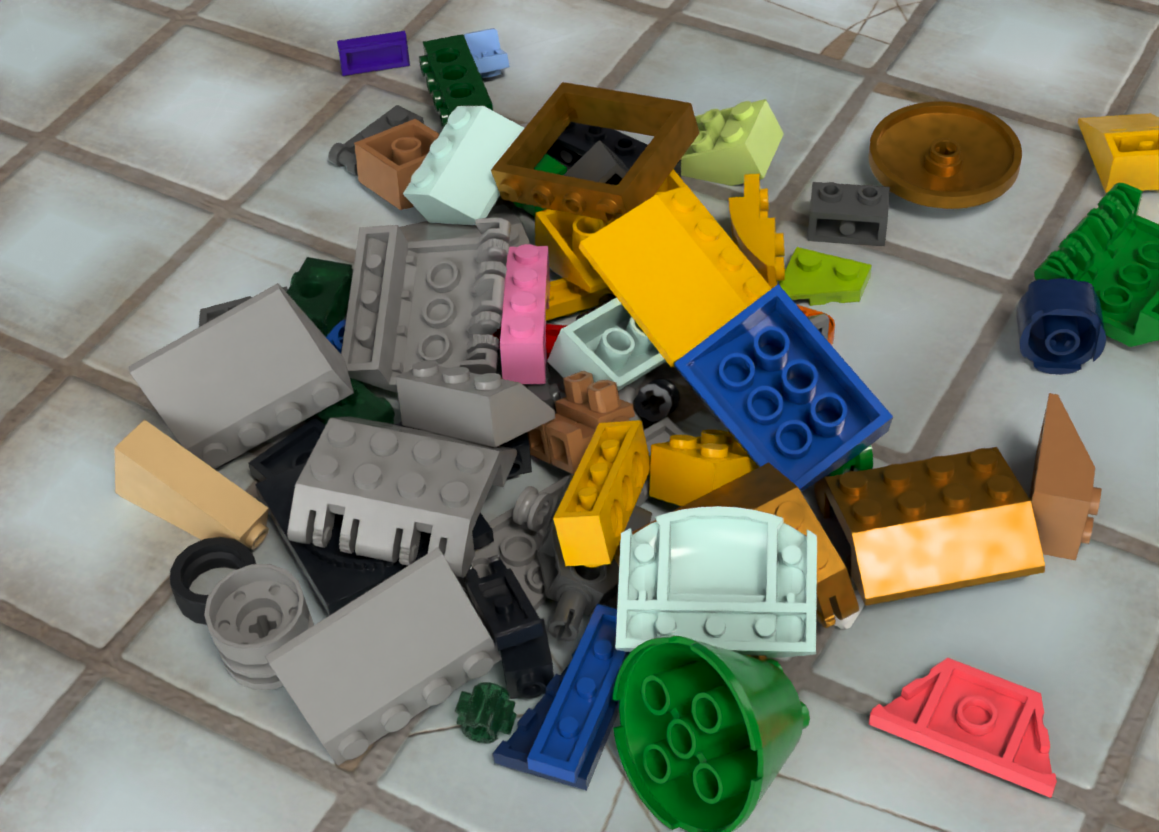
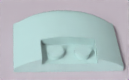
[615,506,817,658]

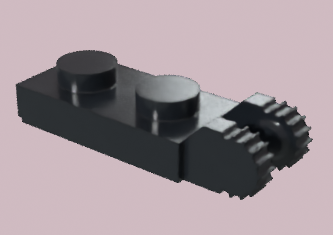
[463,555,544,651]

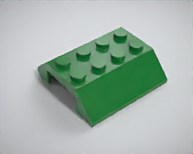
[1034,183,1159,347]

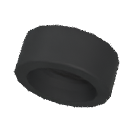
[170,537,256,625]

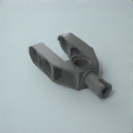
[538,475,652,641]

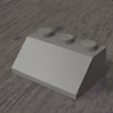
[396,361,555,447]

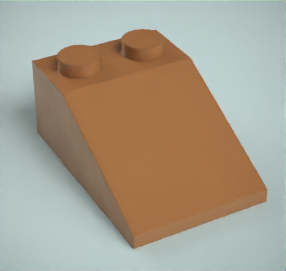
[1029,393,1102,561]

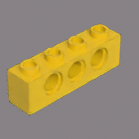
[553,420,651,568]

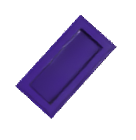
[337,31,410,76]

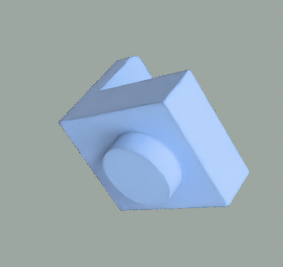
[464,28,510,78]

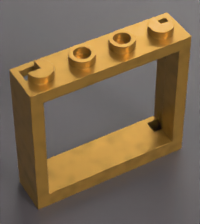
[491,82,699,222]

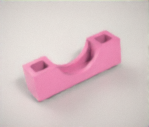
[500,244,550,384]

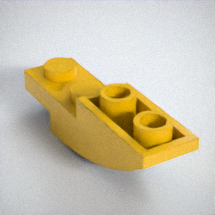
[729,174,785,288]

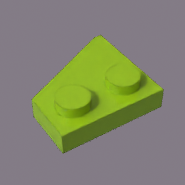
[779,247,872,306]

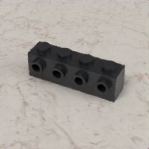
[546,122,681,178]

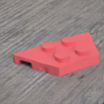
[869,658,1057,798]

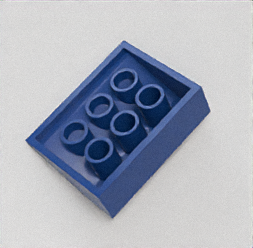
[674,284,893,492]

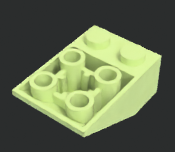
[680,99,784,186]

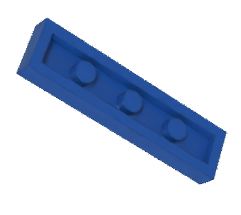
[527,604,630,783]

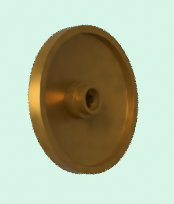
[869,101,1022,209]

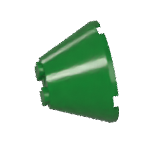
[612,635,810,832]

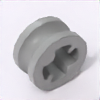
[513,486,553,532]

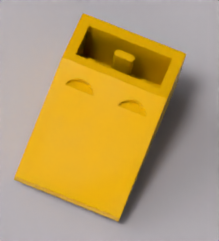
[1078,113,1159,193]
[649,429,759,506]

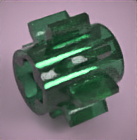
[454,682,517,744]

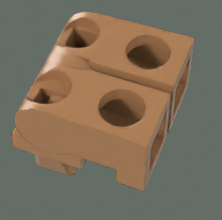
[526,371,635,475]

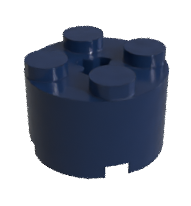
[1016,278,1106,375]

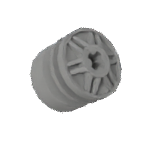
[204,564,314,690]

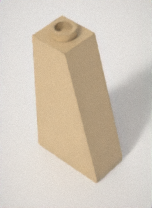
[114,419,269,550]

